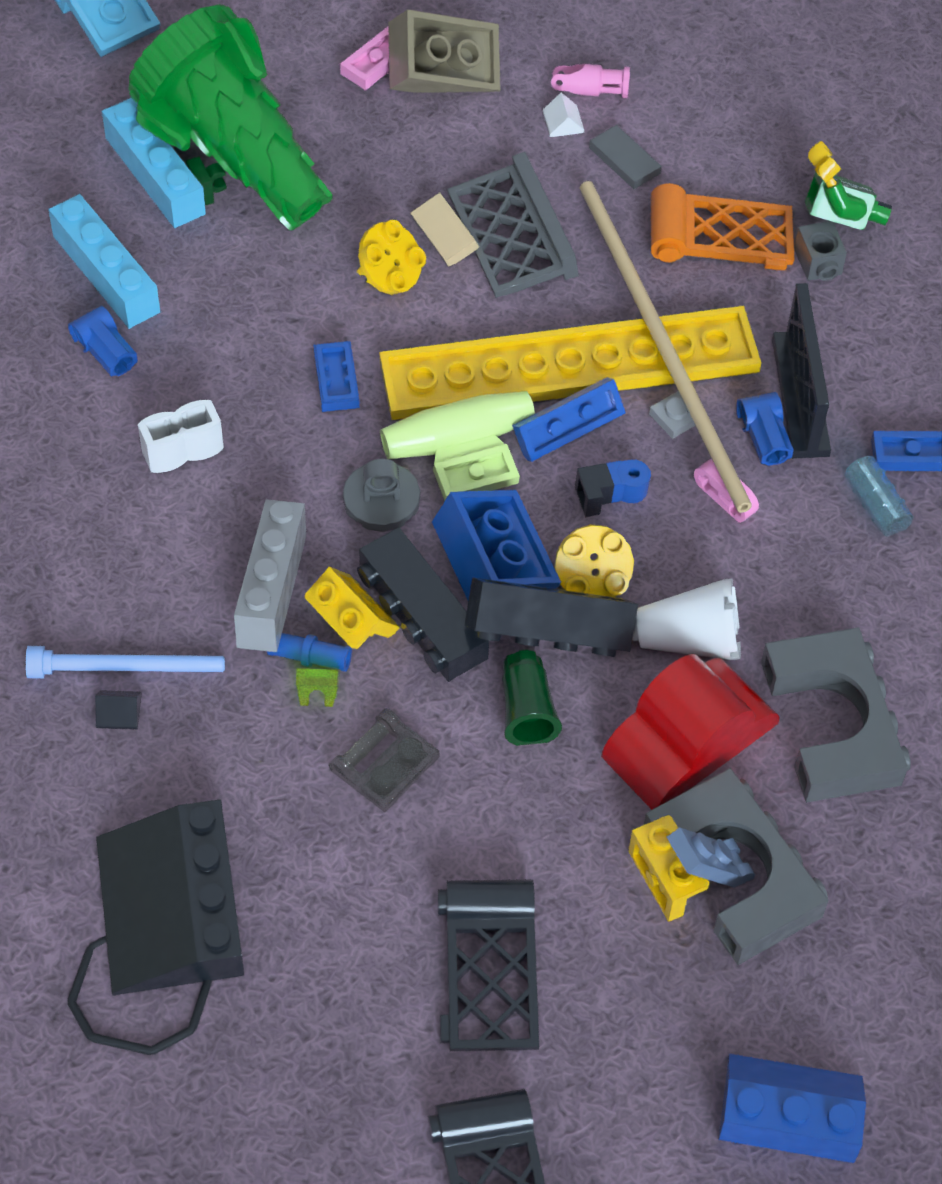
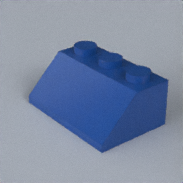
[432,490,561,600]
[719,1054,866,1163]

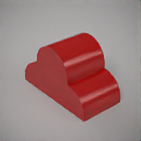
[601,654,780,810]

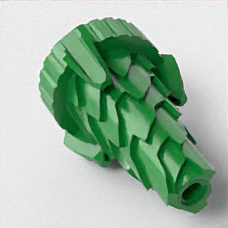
[129,4,333,230]

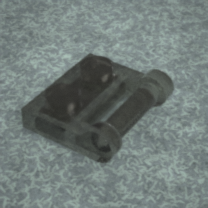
[328,708,440,813]

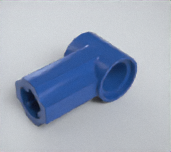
[68,306,138,377]
[736,392,794,466]

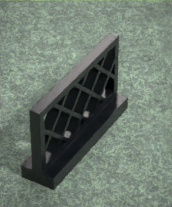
[772,283,831,459]

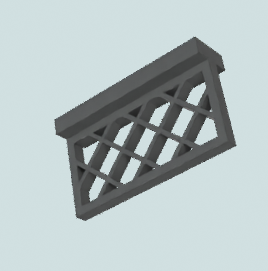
[447,151,579,297]

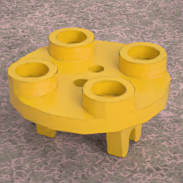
[357,220,426,295]
[554,524,634,597]

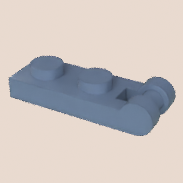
[667,827,755,888]

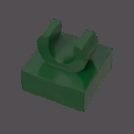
[186,156,227,206]

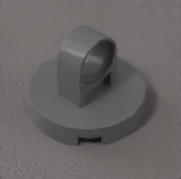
[343,459,420,532]

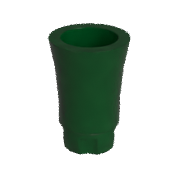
[502,650,562,746]

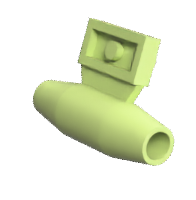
[380,391,535,501]

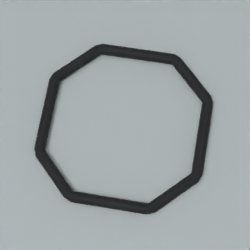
[67,936,212,1055]

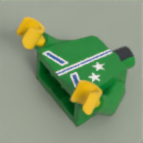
[804,141,892,230]

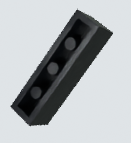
[357,527,489,682]
[464,577,638,657]

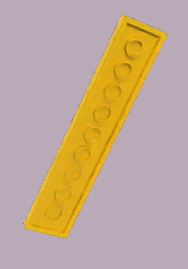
[379,306,762,420]

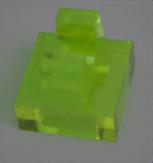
[296,668,340,707]

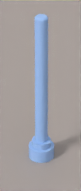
[26,646,225,679]

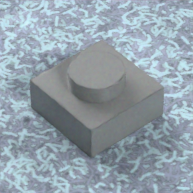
[649,391,696,439]

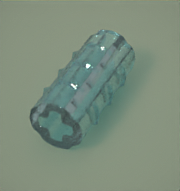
[844,456,914,537]

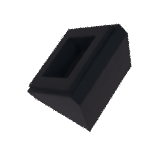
[95,690,142,730]

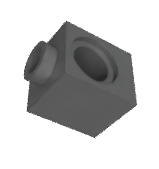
[794,221,847,281]

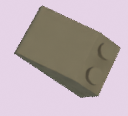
[388,9,500,93]

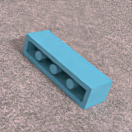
[102,98,206,228]
[48,194,160,329]

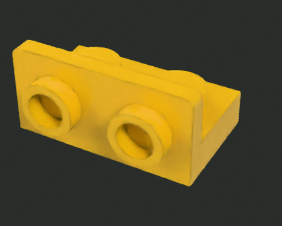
[305,566,400,649]
[628,815,710,922]

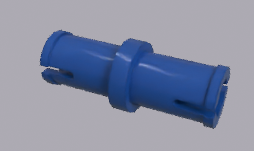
[267,633,352,672]

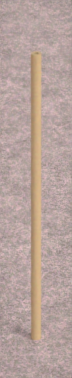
[580,181,752,513]

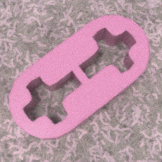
[694,459,759,522]

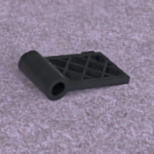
[438,879,539,1051]
[428,1089,545,1184]

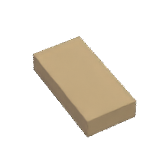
[411,193,479,266]

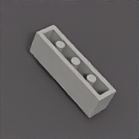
[234,499,306,652]

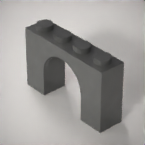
[761,627,911,803]
[644,768,829,965]

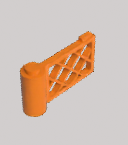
[651,183,794,270]

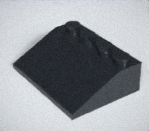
[96,799,244,996]

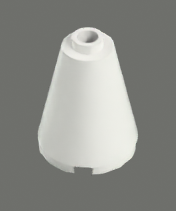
[632,579,741,660]

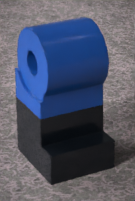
[575,460,651,517]

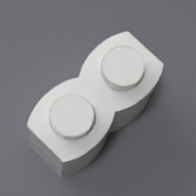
[138,400,224,473]

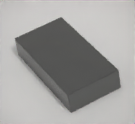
[589,125,662,189]

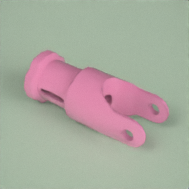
[551,64,630,98]

